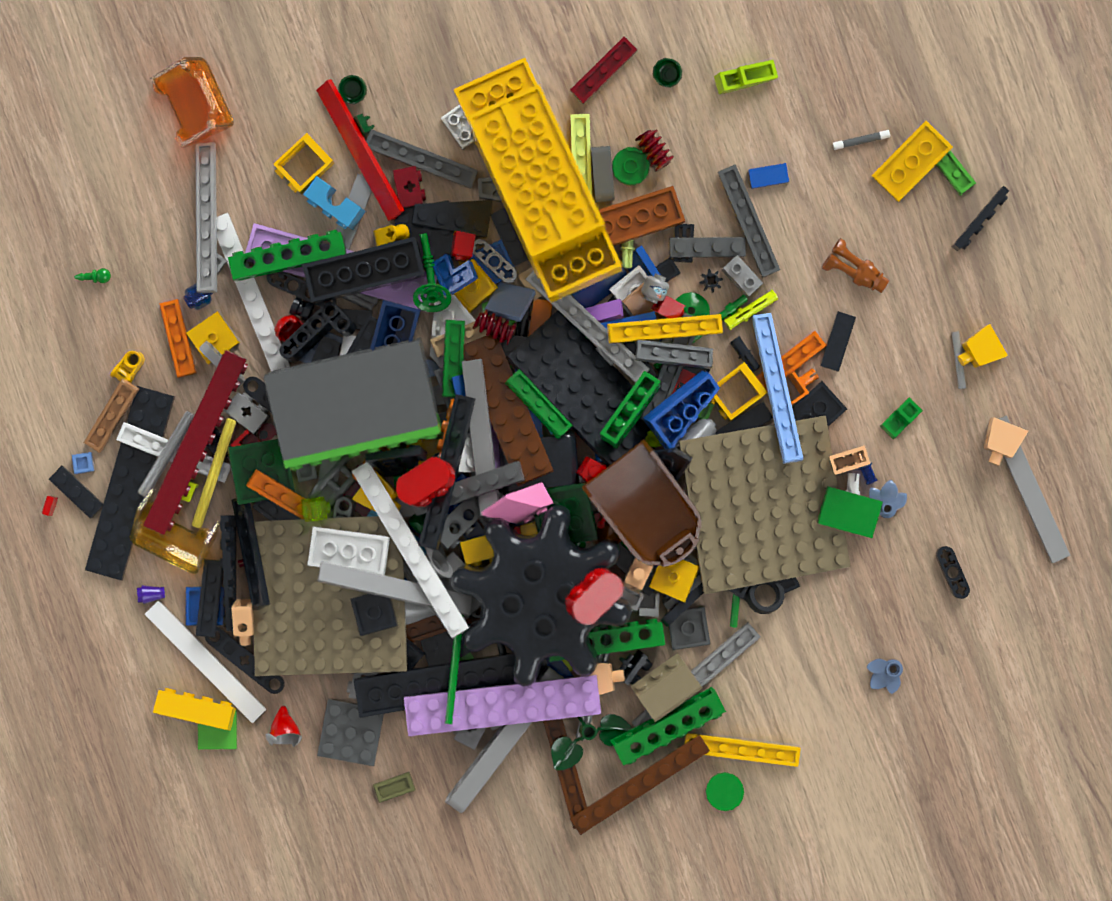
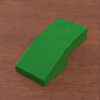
[880,397,923,439]

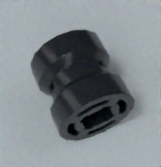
[289,297,315,321]

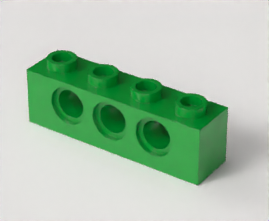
[600,371,661,449]

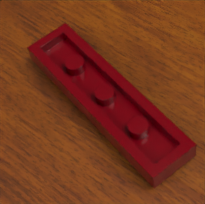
[570,36,638,104]

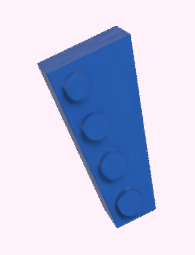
[643,371,720,449]

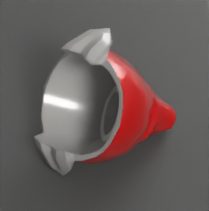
[265,706,302,747]

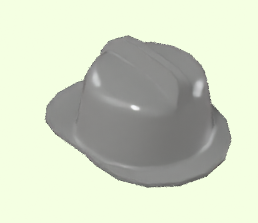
[425,544,453,579]

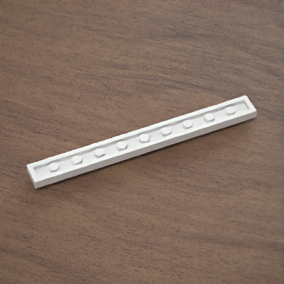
[217,213,291,371]
[352,462,469,638]

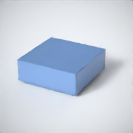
[72,452,95,474]

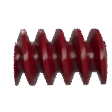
[635,129,674,172]
[472,309,516,345]

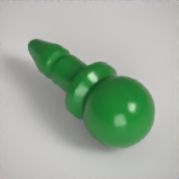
[74,268,111,284]

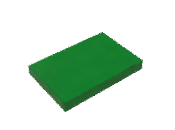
[817,486,883,538]

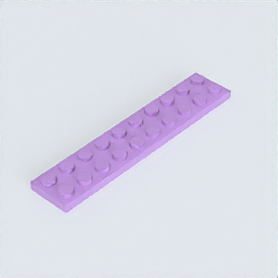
[245,223,437,312]
[404,675,601,736]

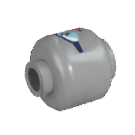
[641,273,669,304]

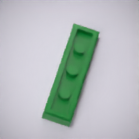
[442,320,465,398]
[505,369,573,439]

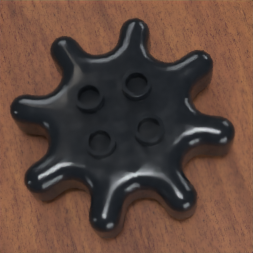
[451,505,632,686]

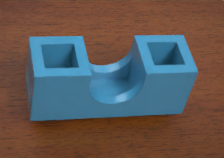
[303,176,366,230]

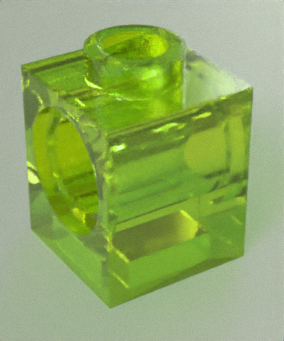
[301,497,331,522]

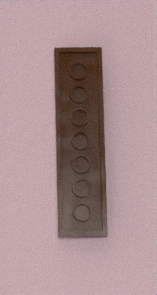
[464,333,554,486]

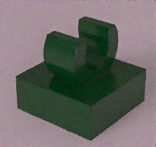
[353,114,375,137]

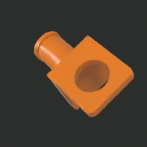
[788,368,819,405]

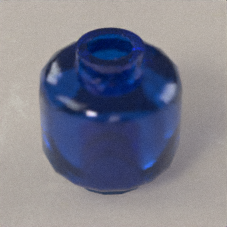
[183,283,213,310]

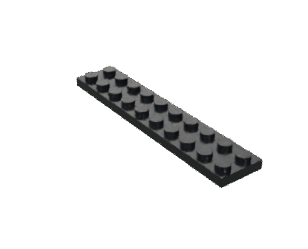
[85,386,175,581]
[354,652,547,718]

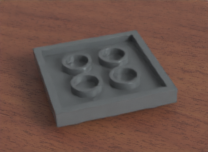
[317,699,384,766]

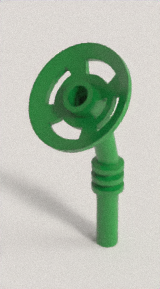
[413,233,451,312]

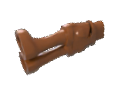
[822,238,889,293]

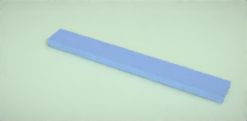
[751,313,803,464]

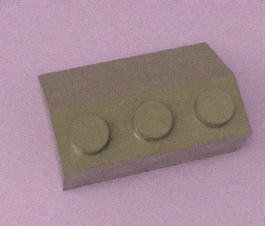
[630,653,703,722]

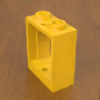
[273,133,335,195]
[710,362,768,421]

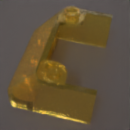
[130,488,220,574]

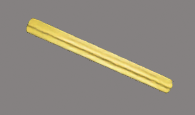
[192,418,236,528]

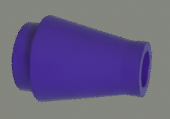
[137,585,165,604]

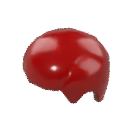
[274,315,304,342]

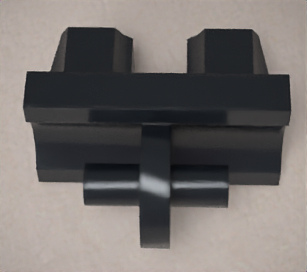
[619,650,653,685]

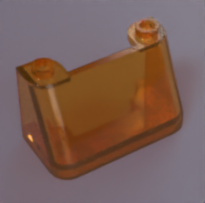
[150,57,234,148]

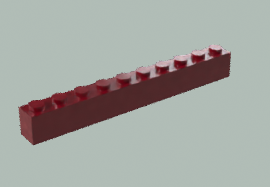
[143,349,248,535]

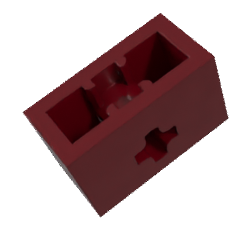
[393,166,426,209]

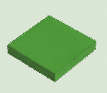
[198,710,237,750]

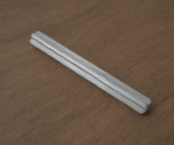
[138,411,194,497]

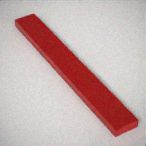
[316,79,405,221]

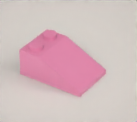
[481,483,553,524]

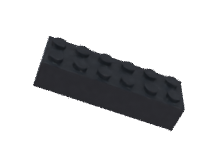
[302,237,425,304]

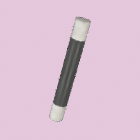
[833,130,890,150]

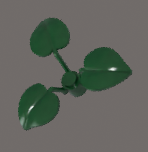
[551,714,632,770]

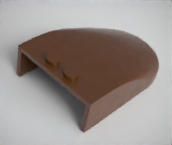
[582,440,702,567]

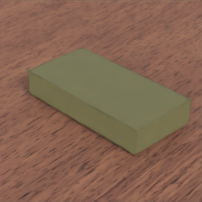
[373,771,416,803]

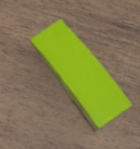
[714,60,778,95]

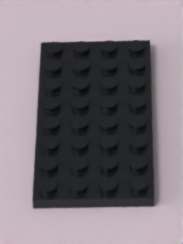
[506,310,650,467]

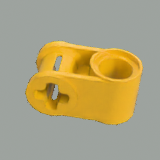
[373,224,410,246]
[110,351,145,383]

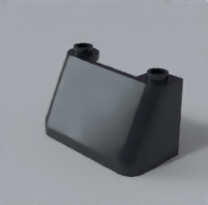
[499,435,580,497]

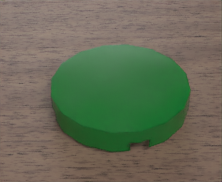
[612,147,650,186]
[706,772,744,811]

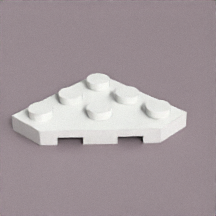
[430,294,476,368]

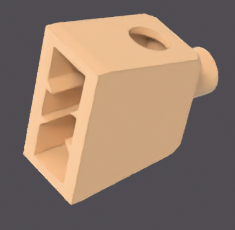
[984,417,1028,466]
[829,445,870,475]
[622,557,653,594]
[232,599,254,646]
[580,662,625,695]

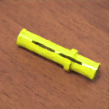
[724,290,778,330]

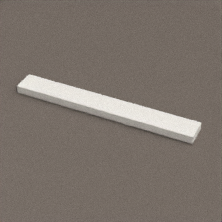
[145,601,267,723]

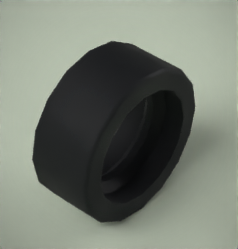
[746,581,785,614]

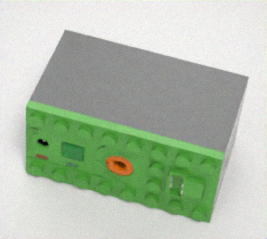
[263,337,442,470]

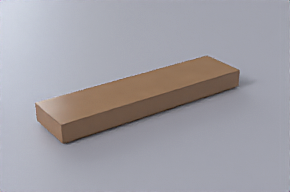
[83,378,139,453]

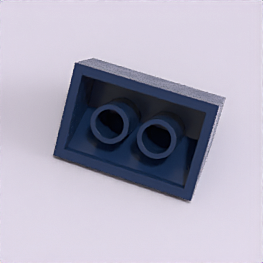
[570,266,627,308]
[370,300,421,351]

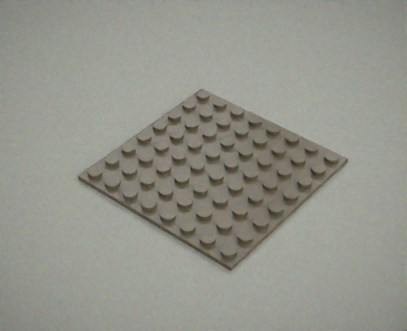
[679,416,851,594]
[253,515,407,676]

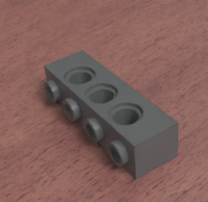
[440,490,503,550]

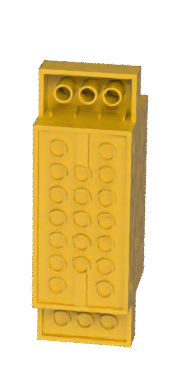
[454,57,622,303]

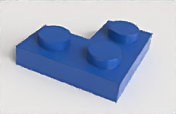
[432,254,479,297]

